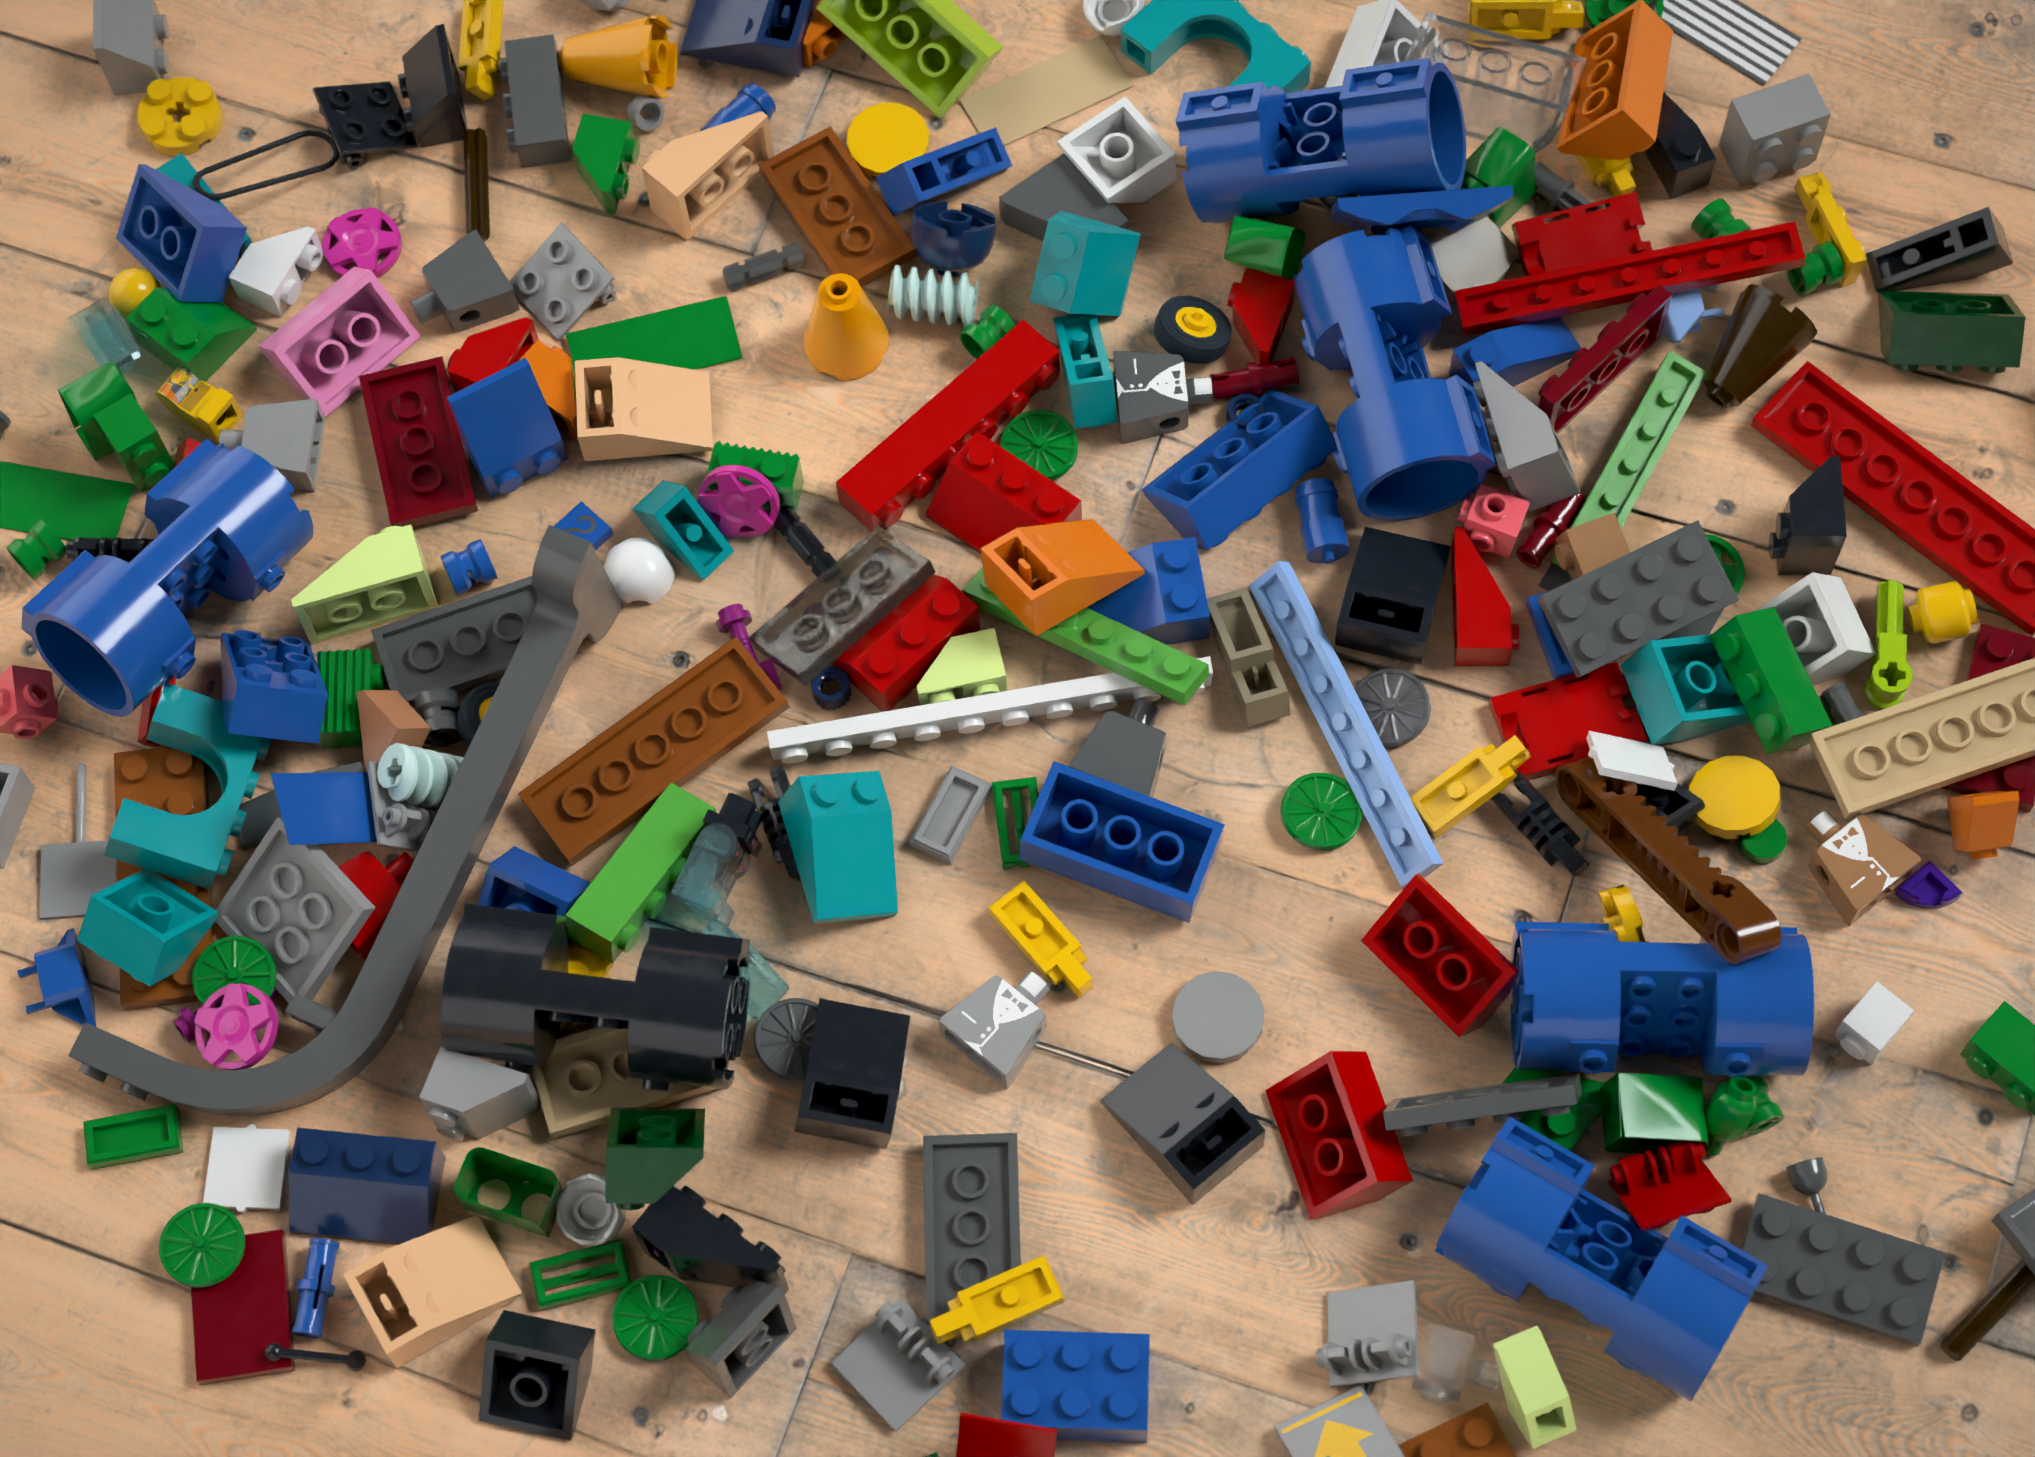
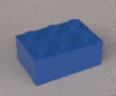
[1001,1330,1150,1443]

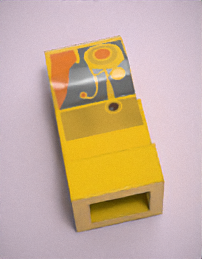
[155,367,243,444]

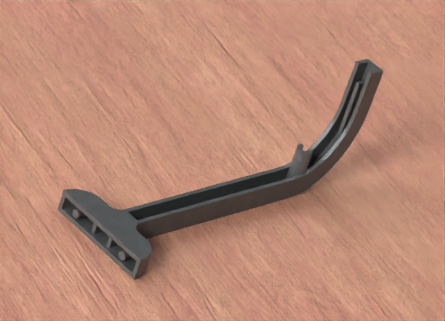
[68,525,623,1116]

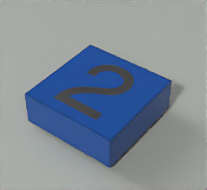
[553,501,613,551]

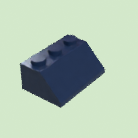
[288,1127,446,1245]

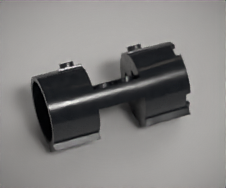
[441,903,750,1092]

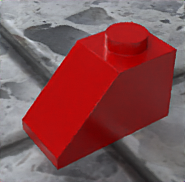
[1227,268,1295,365]
[447,317,539,392]

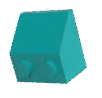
[1029,211,1141,316]
[77,869,219,987]

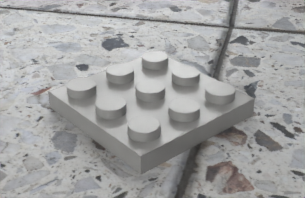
[216,816,375,1003]

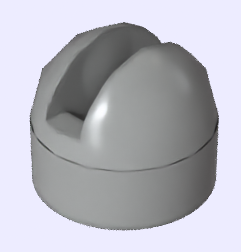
[627,95,664,131]

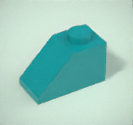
[632,480,734,580]

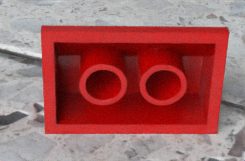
[926,431,1082,554]
[824,570,980,712]
[1361,873,1519,1038]
[1265,1051,1413,1220]

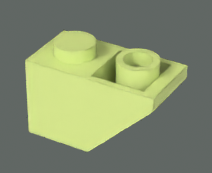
[917,628,1007,706]
[1493,1325,1577,1449]

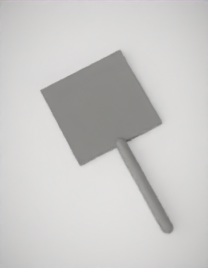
[39,763,117,919]

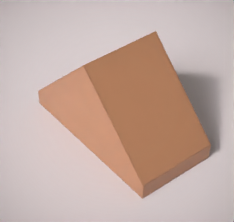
[357,690,431,772]

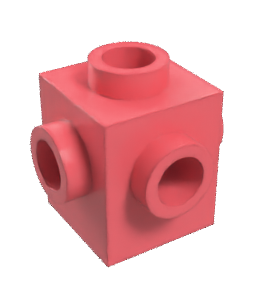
[1457,484,1530,558]
[0,665,58,739]

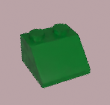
[125,287,257,382]

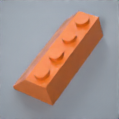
[1557,0,1673,161]

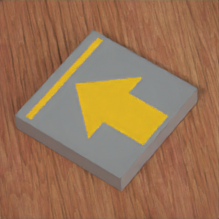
[1275,1385,1405,1457]

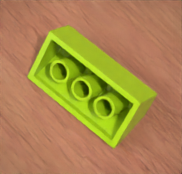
[816,0,1004,118]

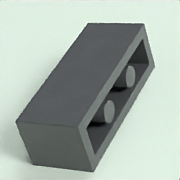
[499,34,571,168]

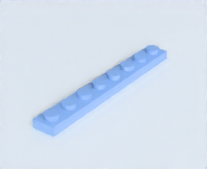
[1249,561,1444,888]

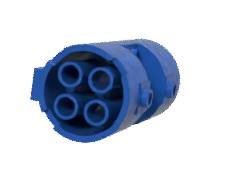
[1176,58,1466,224]
[1293,225,1497,521]
[21,438,314,717]
[1510,922,1814,1077]
[1435,1117,1769,1402]

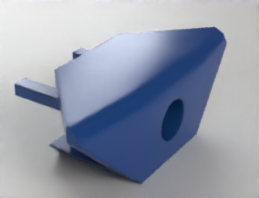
[17,928,96,1027]

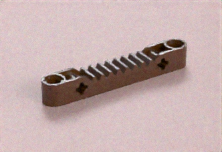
[1555,756,1782,964]

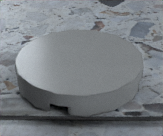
[1172,971,1264,1064]

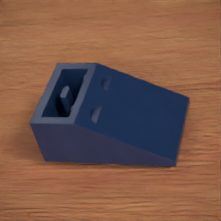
[680,0,818,77]

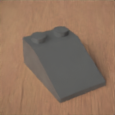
[684,1279,797,1399]

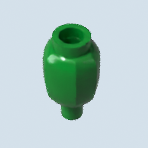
[1704,1077,1757,1155]

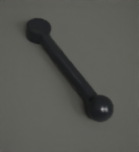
[265,1343,366,1371]

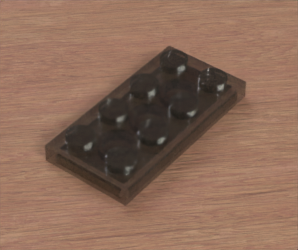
[749,526,936,686]

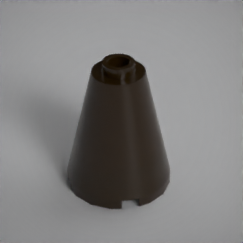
[1703,284,1817,408]

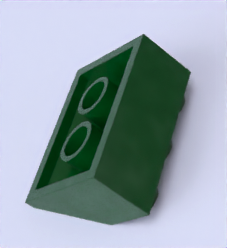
[1878,291,2026,373]
[605,1107,705,1210]

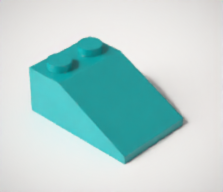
[1621,634,1751,745]
[778,771,898,924]

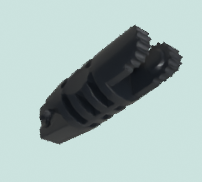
[747,766,801,881]
[1491,771,1589,876]

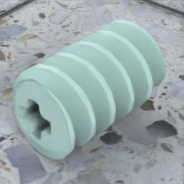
[888,265,979,327]
[377,743,464,809]

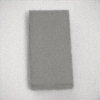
[910,766,992,865]

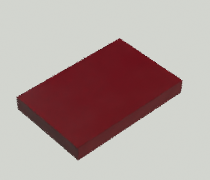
[191,1229,295,1385]

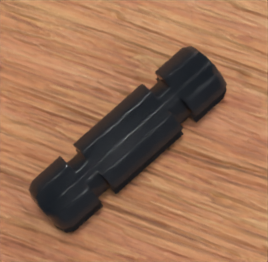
[774,507,838,581]

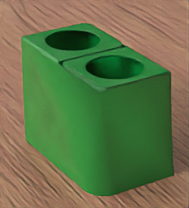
[1461,127,1535,229]
[1224,216,1306,281]
[58,361,137,462]
[1600,1073,1708,1155]
[454,1147,563,1238]

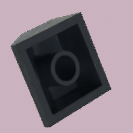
[398,24,468,148]
[1769,456,1847,575]
[479,1310,596,1441]

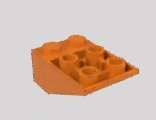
[980,519,1145,636]

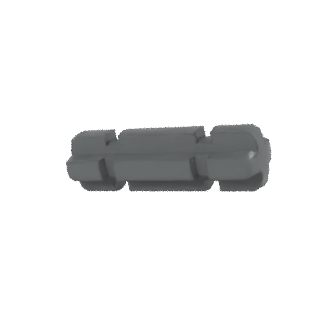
[722,243,805,290]

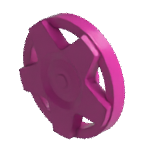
[322,207,402,278]
[698,465,780,538]
[194,983,278,1070]

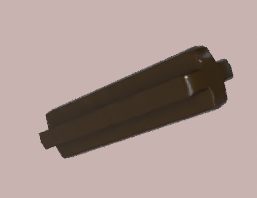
[463,128,490,241]
[1940,1259,2035,1361]

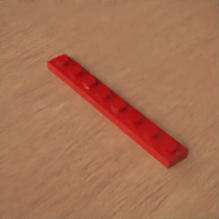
[1454,221,1806,336]

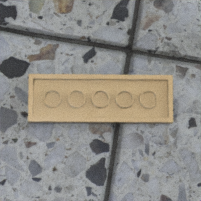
[1808,658,2035,820]

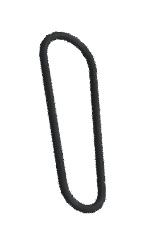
[193,130,339,200]

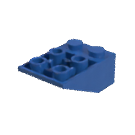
[220,630,328,744]

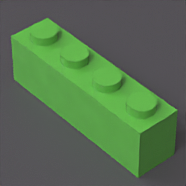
[565,783,716,964]

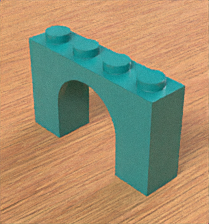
[1121,0,1311,93]
[104,683,272,890]

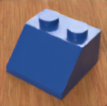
[477,846,590,945]

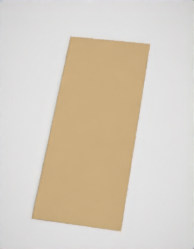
[959,35,1134,146]

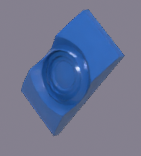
[1330,185,1513,235]

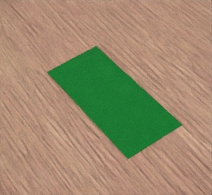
[566,295,743,371]
[0,461,134,540]

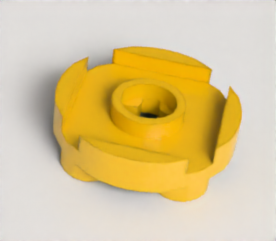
[137,77,223,156]
[1598,884,1649,942]

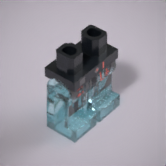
[671,793,763,928]

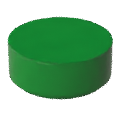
[1739,819,1787,864]

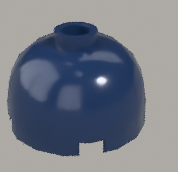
[911,201,996,277]

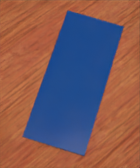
[270,772,377,845]

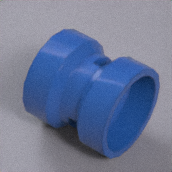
[440,539,498,596]

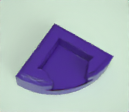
[1895,860,1963,909]

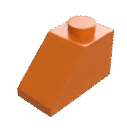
[519,340,578,441]
[1947,791,2020,860]

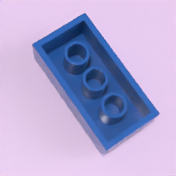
[1019,761,1225,923]

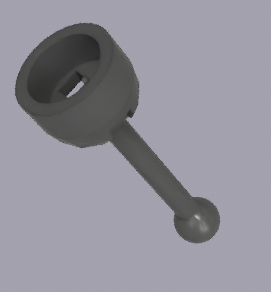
[1786,1157,1827,1214]

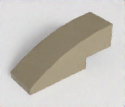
[1207,587,1291,727]

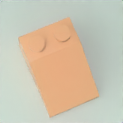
[642,111,774,241]

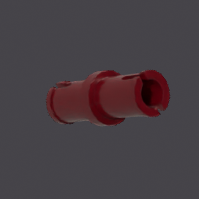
[1209,357,1300,402]
[1516,493,1585,569]

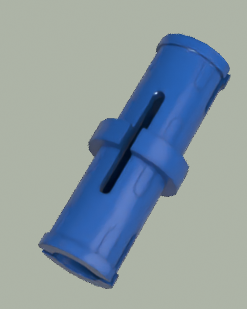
[291,1238,340,1339]

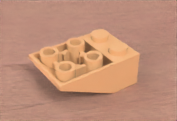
[575,357,713,461]
[343,1215,523,1368]

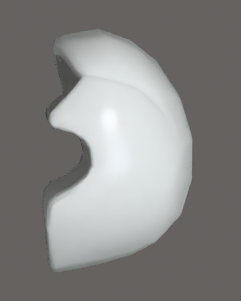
[1082,0,1145,37]
[604,537,675,604]
[556,1173,627,1246]

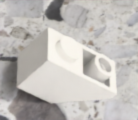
[229,227,323,317]

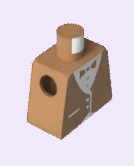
[1806,810,1922,926]

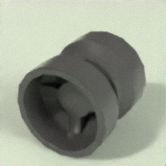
[414,688,462,747]

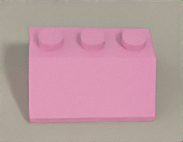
[258,266,421,417]

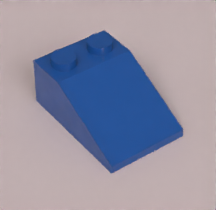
[116,164,247,302]
[447,358,568,498]
[1078,537,1210,658]

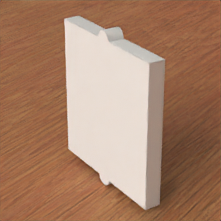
[1586,731,1678,791]
[203,1124,291,1214]

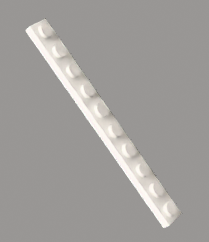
[767,656,1213,764]

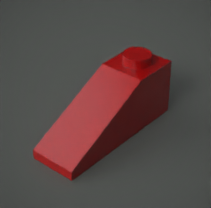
[1451,527,1520,666]

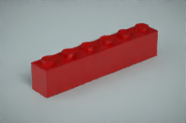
[836,319,1060,535]

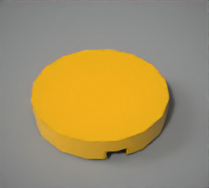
[847,102,930,178]
[1689,756,1780,839]

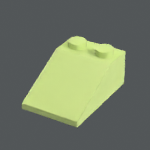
[291,525,438,644]

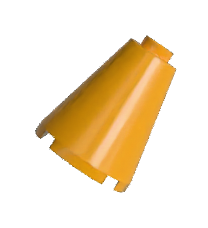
[558,15,678,99]
[804,273,889,381]

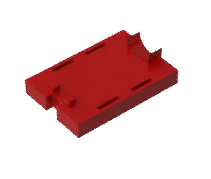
[1511,192,1653,276]
[1489,662,1648,780]

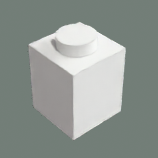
[1834,981,1914,1065]

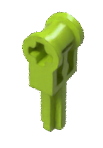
[1864,579,1913,710]

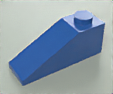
[876,127,1012,216]
[1449,317,1581,404]

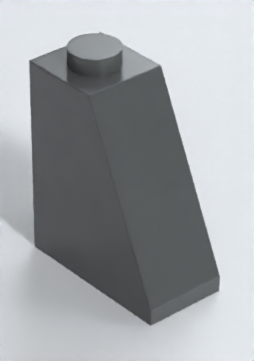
[999,153,1129,241]

